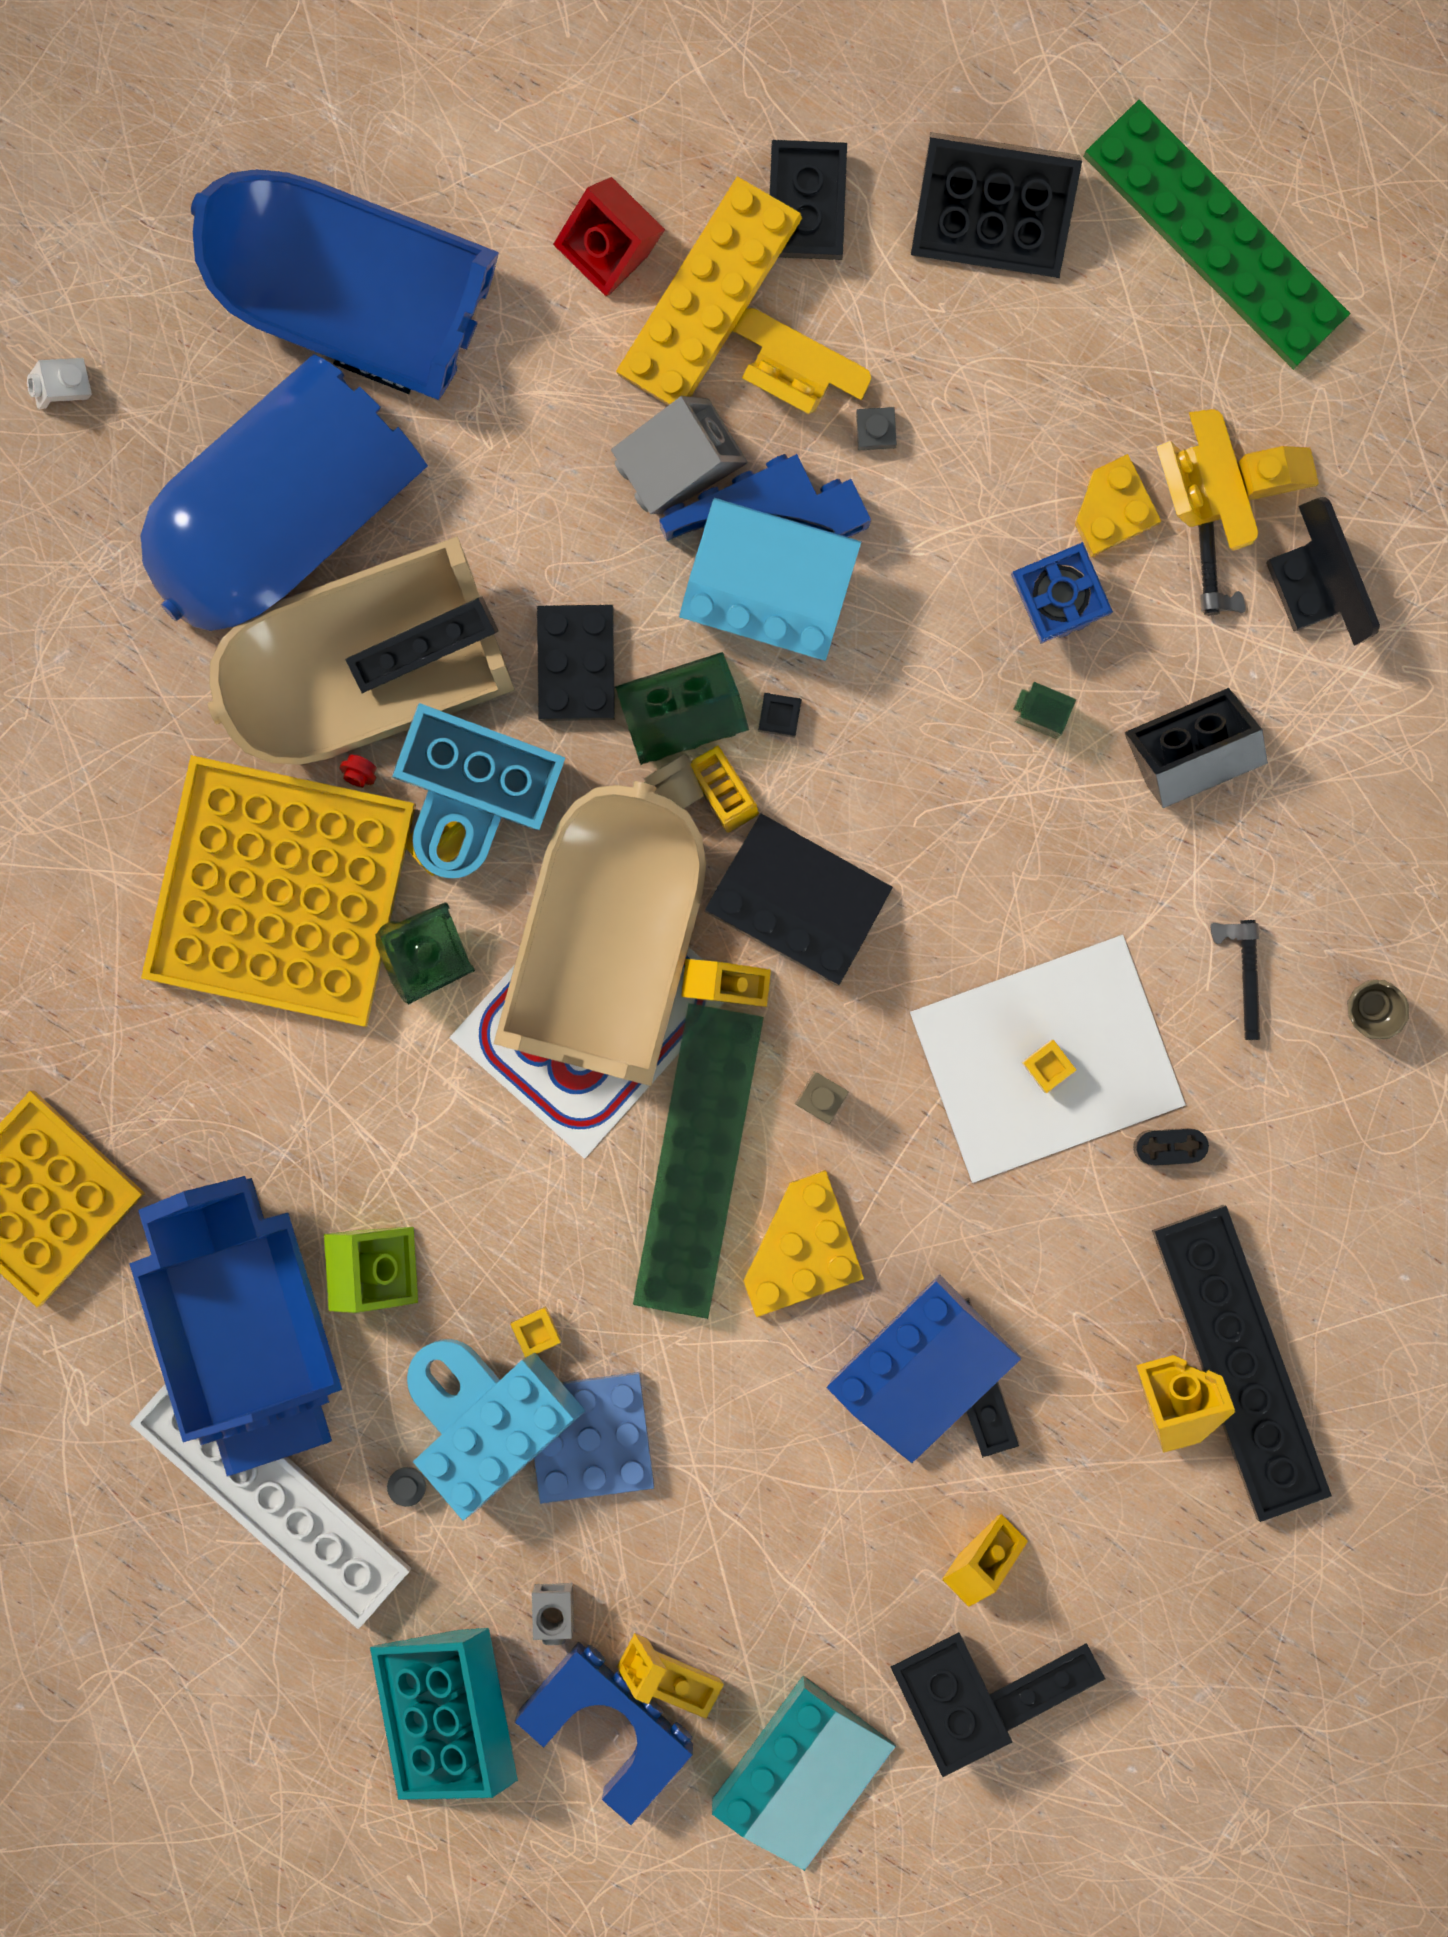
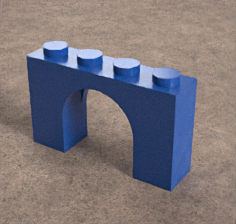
[515,1642,693,1825]

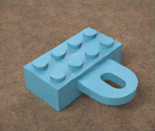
[391,703,565,878]
[407,1339,586,1521]

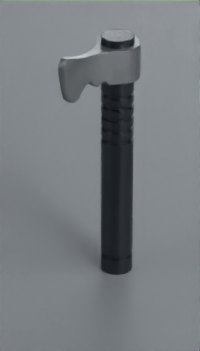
[1198,521,1246,616]
[1210,920,1260,1040]

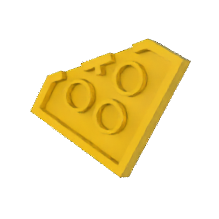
[743,1170,864,1317]

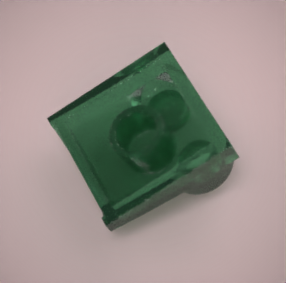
[375,902,475,1005]

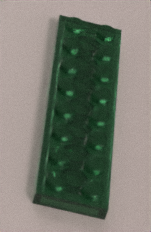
[633,1003,764,1319]

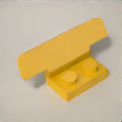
[732,308,871,414]
[1157,409,1258,551]

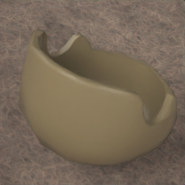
[1347,979,1409,1039]

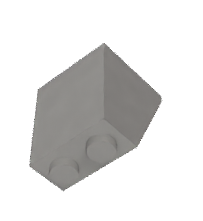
[611,396,748,514]

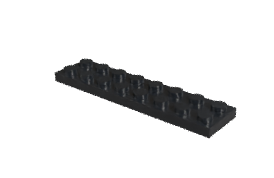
[1152,1205,1332,1522]

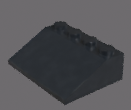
[911,132,1082,278]
[705,813,893,986]

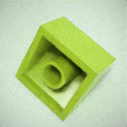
[324,1227,418,1313]

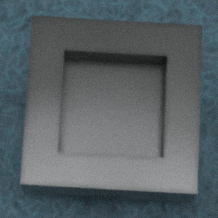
[856,407,897,450]

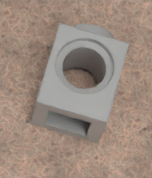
[532,1583,574,1645]

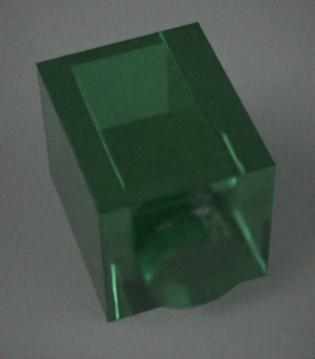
[1013,682,1077,739]

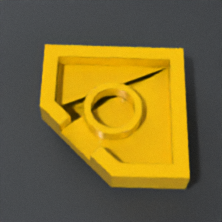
[1075,454,1161,557]

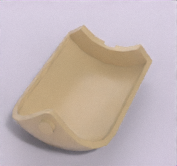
[207,536,515,765]
[493,781,706,1086]

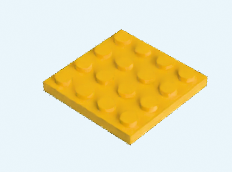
[0,1090,145,1308]

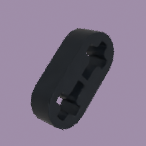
[1133,1128,1209,1166]

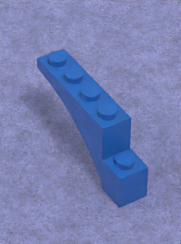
[659,454,871,541]

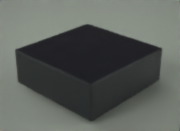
[758,693,802,738]

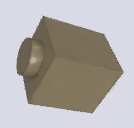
[795,1071,849,1125]

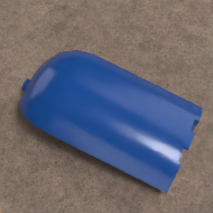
[191,169,499,400]
[141,354,428,631]

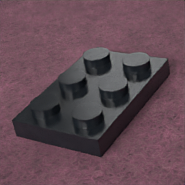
[769,140,847,260]
[537,605,615,721]
[891,1632,1013,1777]

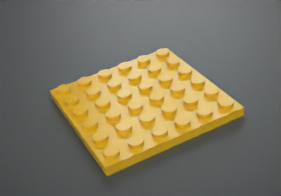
[141,755,416,1027]

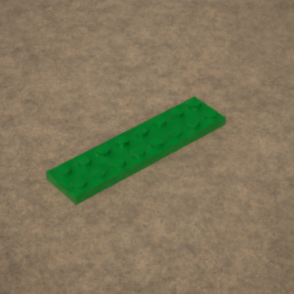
[1083,99,1351,370]

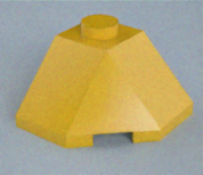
[1136,1355,1235,1453]

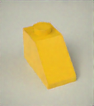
[1237,446,1319,501]
[681,959,771,1007]
[942,1514,1028,1607]

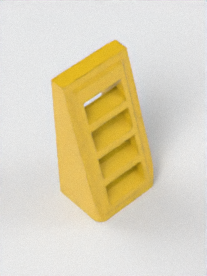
[691,745,759,833]

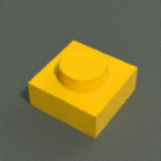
[1021,1040,1076,1093]
[510,1306,562,1358]

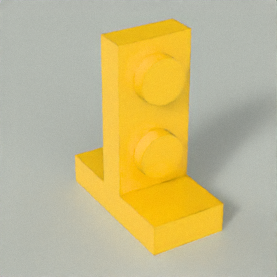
[617,1633,724,1719]

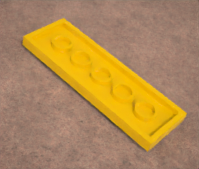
[616,176,802,405]

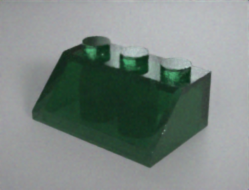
[615,652,749,765]

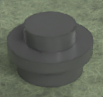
[387,1467,426,1507]

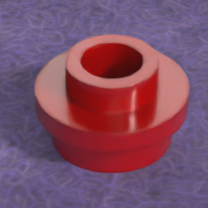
[339,754,377,788]

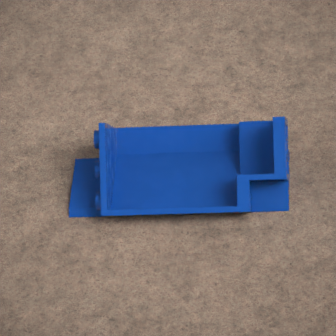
[129,1176,343,1476]

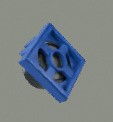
[1011,542,1113,644]

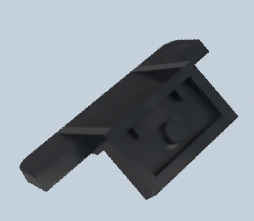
[1266,497,1380,646]

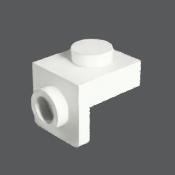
[27,358,92,409]

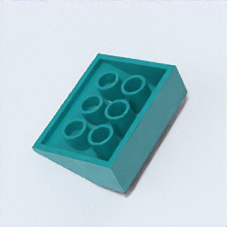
[370,1628,518,1800]
[712,1675,896,1871]

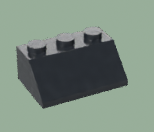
[1125,688,1268,808]

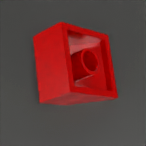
[553,177,665,296]

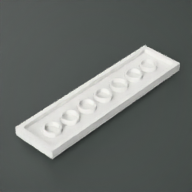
[130,1384,411,1629]

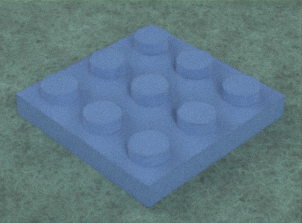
[534,1372,655,1504]

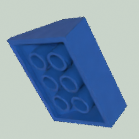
[826,1274,1022,1463]

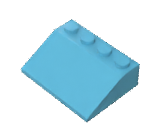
[679,498,862,661]

